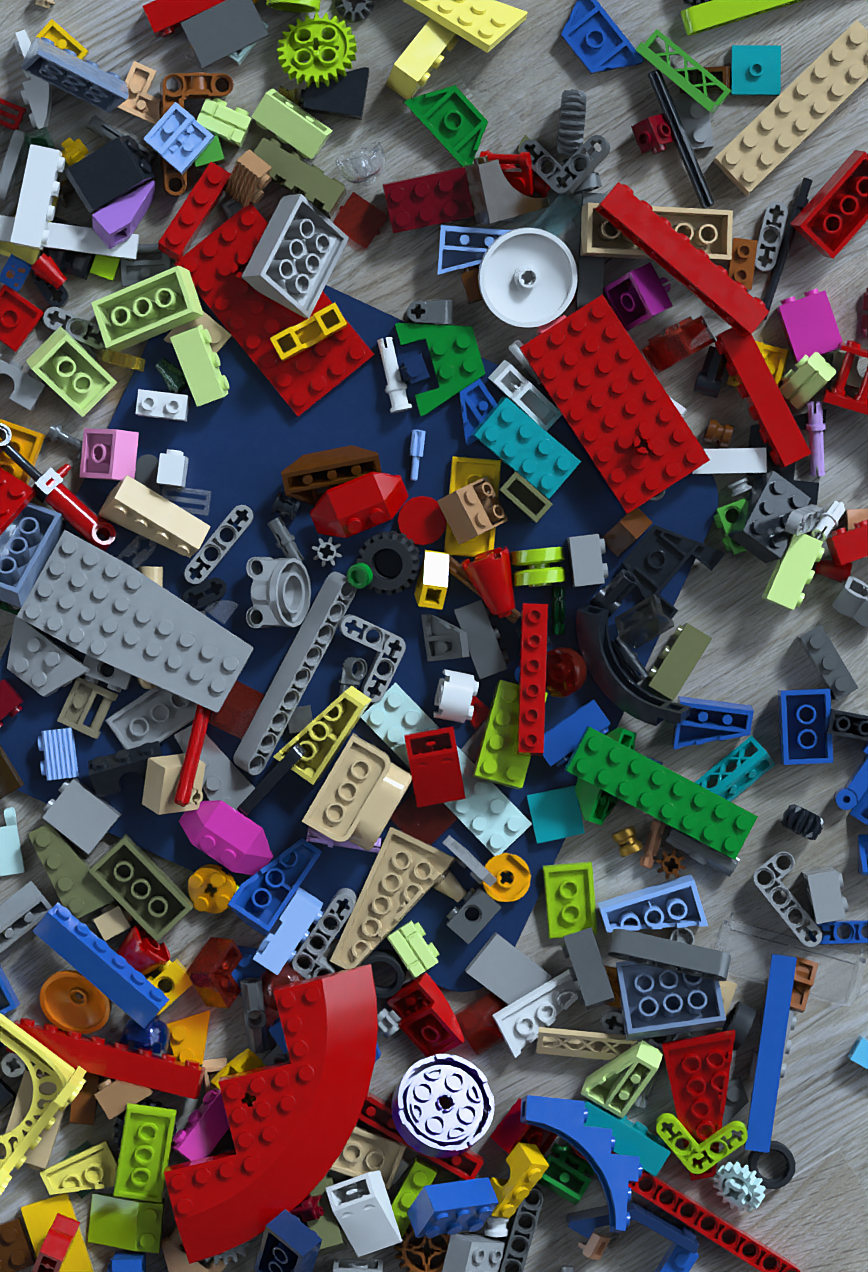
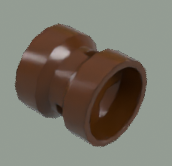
[703,418,734,449]

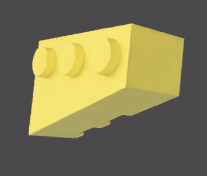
[385,18,458,99]

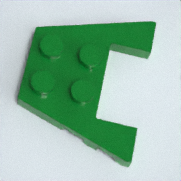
[395,323,485,417]

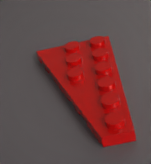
[662,1030,735,1181]

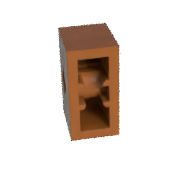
[727,238,758,292]

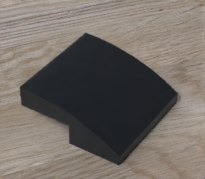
[38,216,96,280]

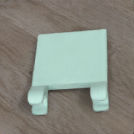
[0,807,25,876]

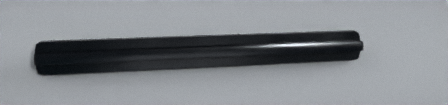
[648,70,714,209]

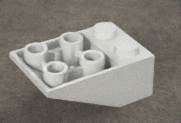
[325,1170,403,1257]

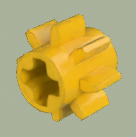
[61,137,90,166]

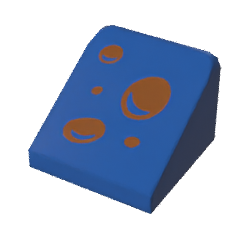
[0,254,32,291]

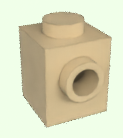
[93,903,134,941]

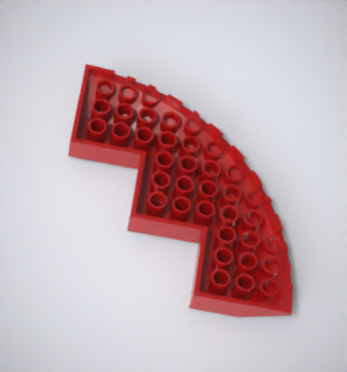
[164,964,378,1264]

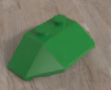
[575,727,637,825]

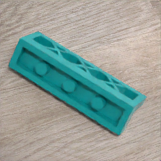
[694,735,776,802]

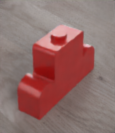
[32,1213,80,1272]

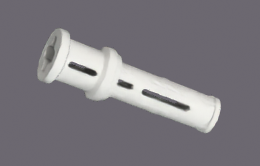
[377,337,412,413]

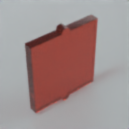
[333,192,389,249]

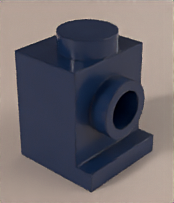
[398,354,430,388]

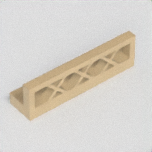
[536,1027,637,1060]

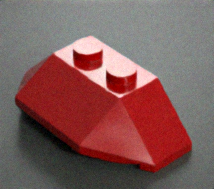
[310,472,409,538]

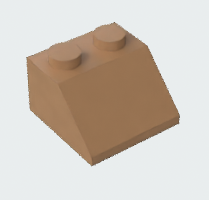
[94,1077,154,1120]

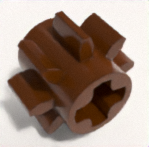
[655,849,686,879]

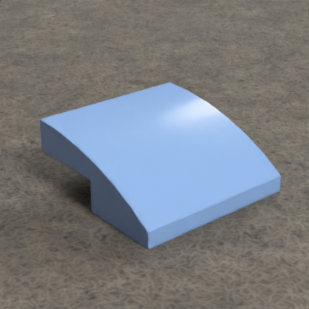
[143,102,215,175]

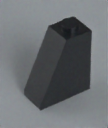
[299,67,370,120]

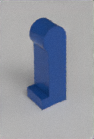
[834,742,868,810]

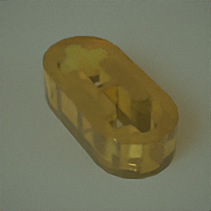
[101,349,146,372]

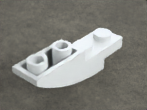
[14,30,52,133]

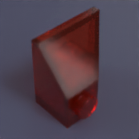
[208,680,265,739]
[454,992,506,1055]

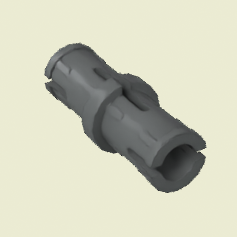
[267,516,304,561]

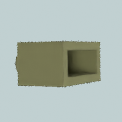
[499,472,553,523]

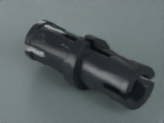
[611,635,650,683]

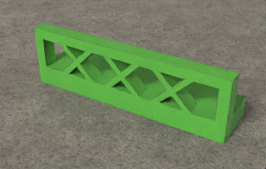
[635,29,732,114]

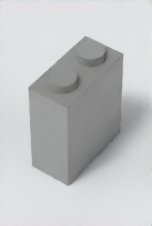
[42,778,122,854]

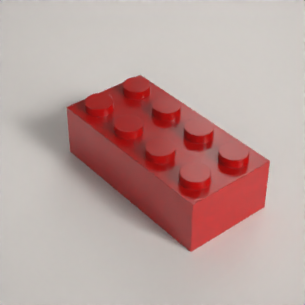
[790,150,868,259]

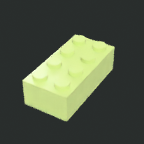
[91,266,204,352]

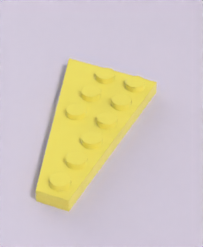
[402,0,528,53]

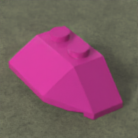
[179,800,273,875]

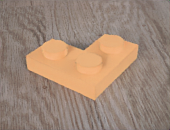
[117,61,160,125]

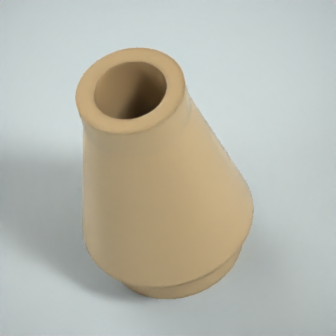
[433,869,467,902]

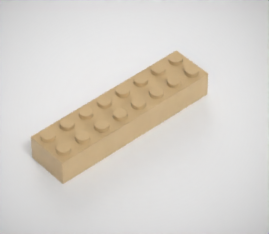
[713,20,868,196]

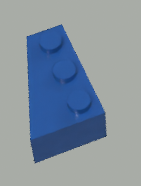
[672,696,754,750]

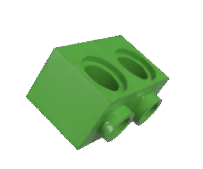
[713,498,746,555]

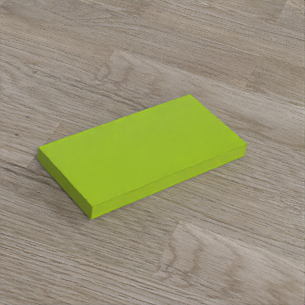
[113,1103,176,1203]

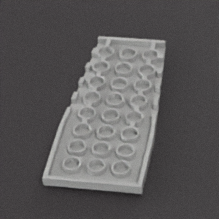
[17,530,254,712]

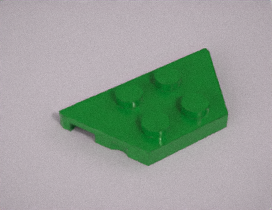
[403,85,488,166]

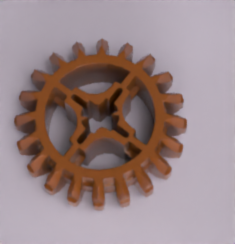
[394,1222,451,1272]

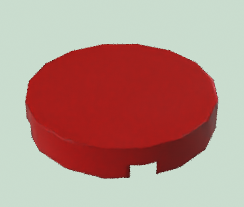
[398,496,447,545]

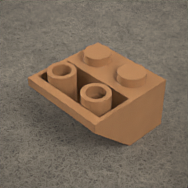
[437,476,508,545]

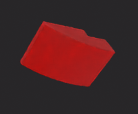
[386,972,465,1058]

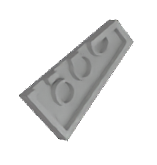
[174,725,255,812]

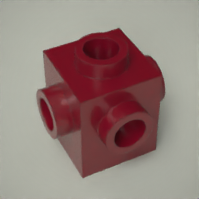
[631,114,674,155]

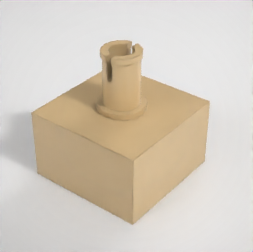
[142,753,206,815]

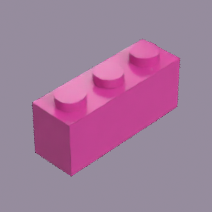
[171,1088,230,1161]

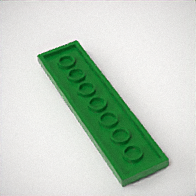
[564,726,758,860]

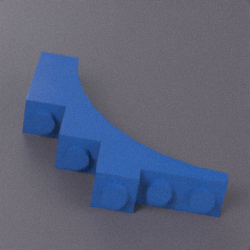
[520,1095,642,1233]

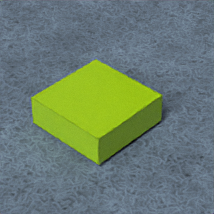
[90,254,121,281]

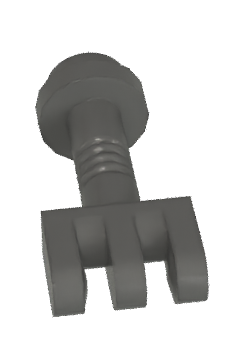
[46,424,83,459]

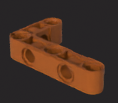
[159,72,234,196]

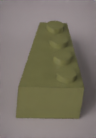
[254,137,347,218]

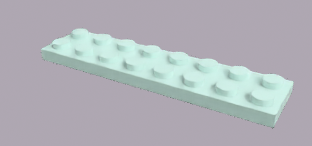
[361,683,532,856]

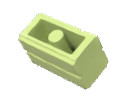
[196,97,253,148]
[779,352,836,409]
[387,920,440,978]

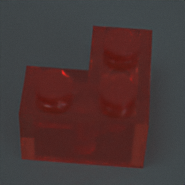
[641,316,716,375]
[186,937,243,1009]

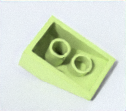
[26,326,117,417]

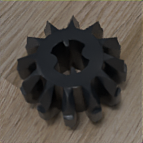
[781,804,824,840]

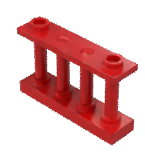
[822,340,868,415]

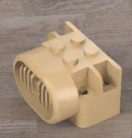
[302,733,412,851]

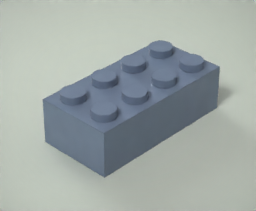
[0,502,65,608]

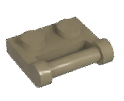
[57,676,118,739]

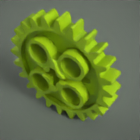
[277,13,357,88]

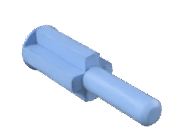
[410,430,425,481]

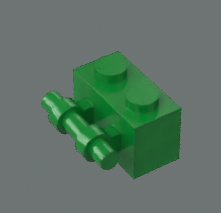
[538,1143,595,1205]

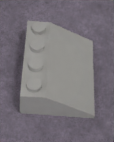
[242,194,349,318]

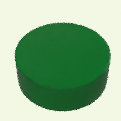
[347,563,373,589]

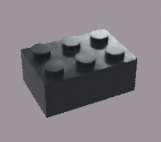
[728,471,811,564]

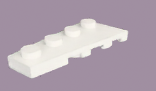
[492,969,580,1058]

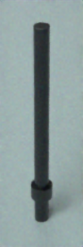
[762,177,813,321]

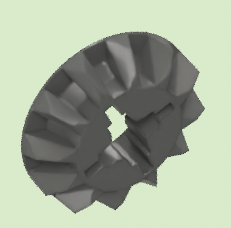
[335,0,374,22]

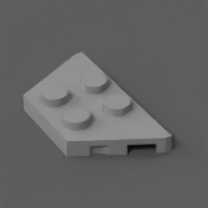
[7,615,90,697]

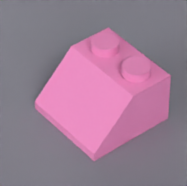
[79,428,139,481]

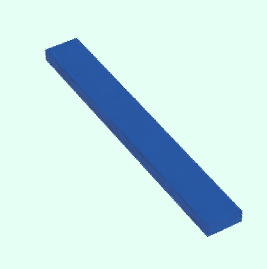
[744,954,797,1153]

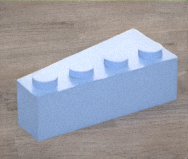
[597,874,708,932]

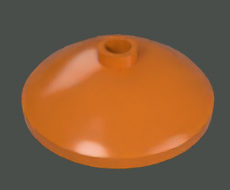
[39,970,112,1034]

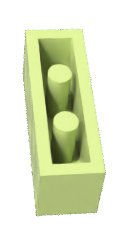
[251,88,333,159]
[170,324,229,407]

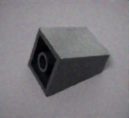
[64,135,155,213]

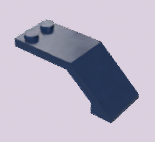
[565,1200,699,1254]

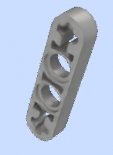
[785,504,824,536]
[185,505,254,584]

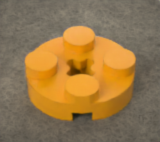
[483,852,531,902]
[188,864,237,914]

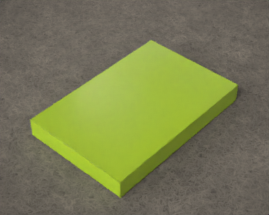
[543,861,598,939]

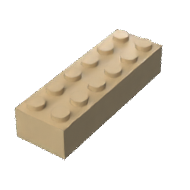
[580,203,733,263]

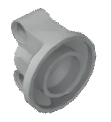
[246,557,311,628]

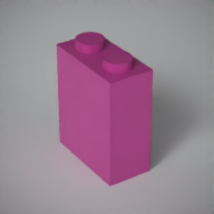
[776,288,843,364]

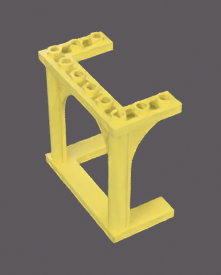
[0,1013,87,1195]

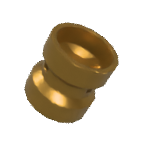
[612,825,643,858]

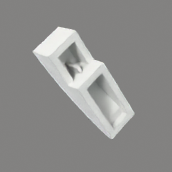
[488,360,562,431]

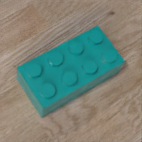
[471,397,581,499]

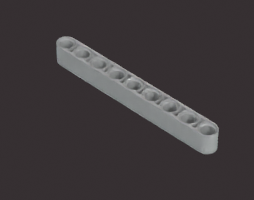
[234,572,357,775]

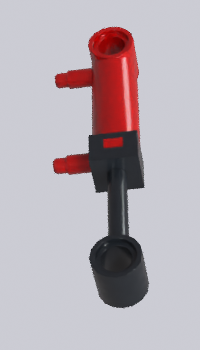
[0,423,116,552]

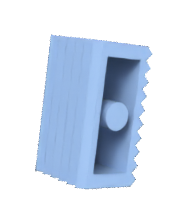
[38,728,79,780]

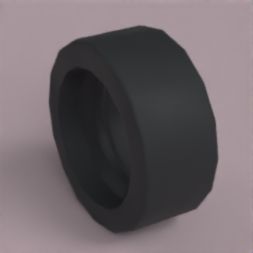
[361,949,406,999]
[721,1001,756,1051]
[748,1141,796,1189]

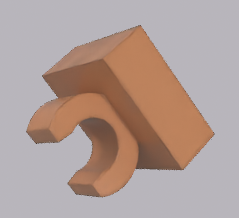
[577,1232,611,1260]

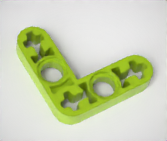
[656,1113,748,1174]

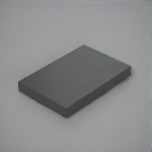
[181,0,269,69]

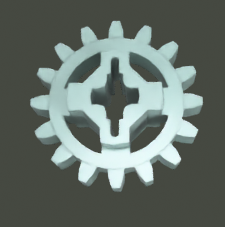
[713,1162,766,1212]

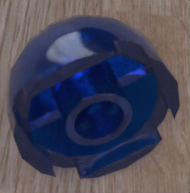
[120,1015,170,1054]

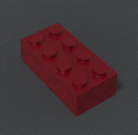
[382,166,475,233]

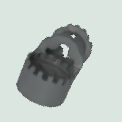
[338,657,367,696]

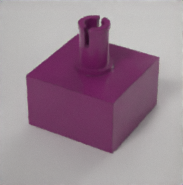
[603,262,673,331]

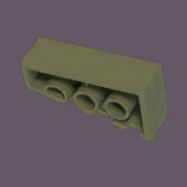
[28,823,116,919]

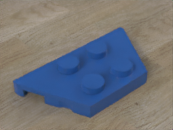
[561,0,644,74]

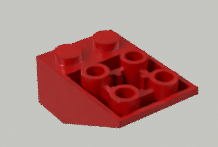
[404,726,466,807]

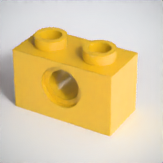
[147,958,196,1015]

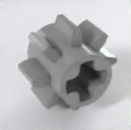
[312,537,342,567]
[377,1008,400,1038]

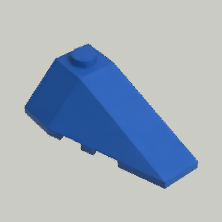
[228,838,322,936]

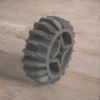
[557,89,587,157]

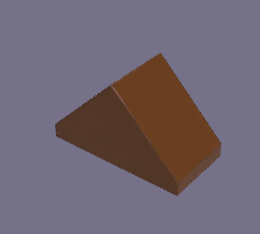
[601,507,653,557]

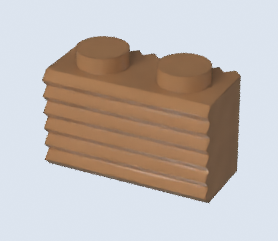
[224,149,272,207]

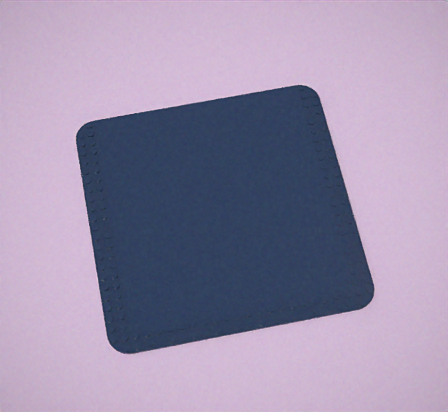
[0,285,719,992]

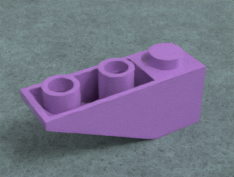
[92,180,155,249]

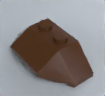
[281,445,382,506]

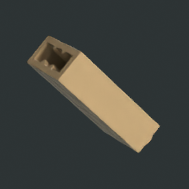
[0,1068,66,1170]

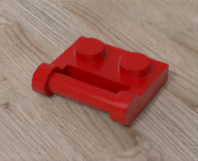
[480,151,534,195]

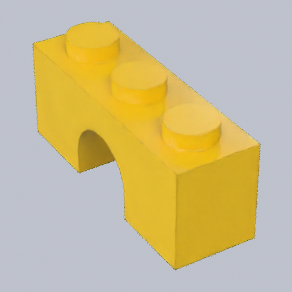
[270,302,347,362]
[490,1142,549,1218]

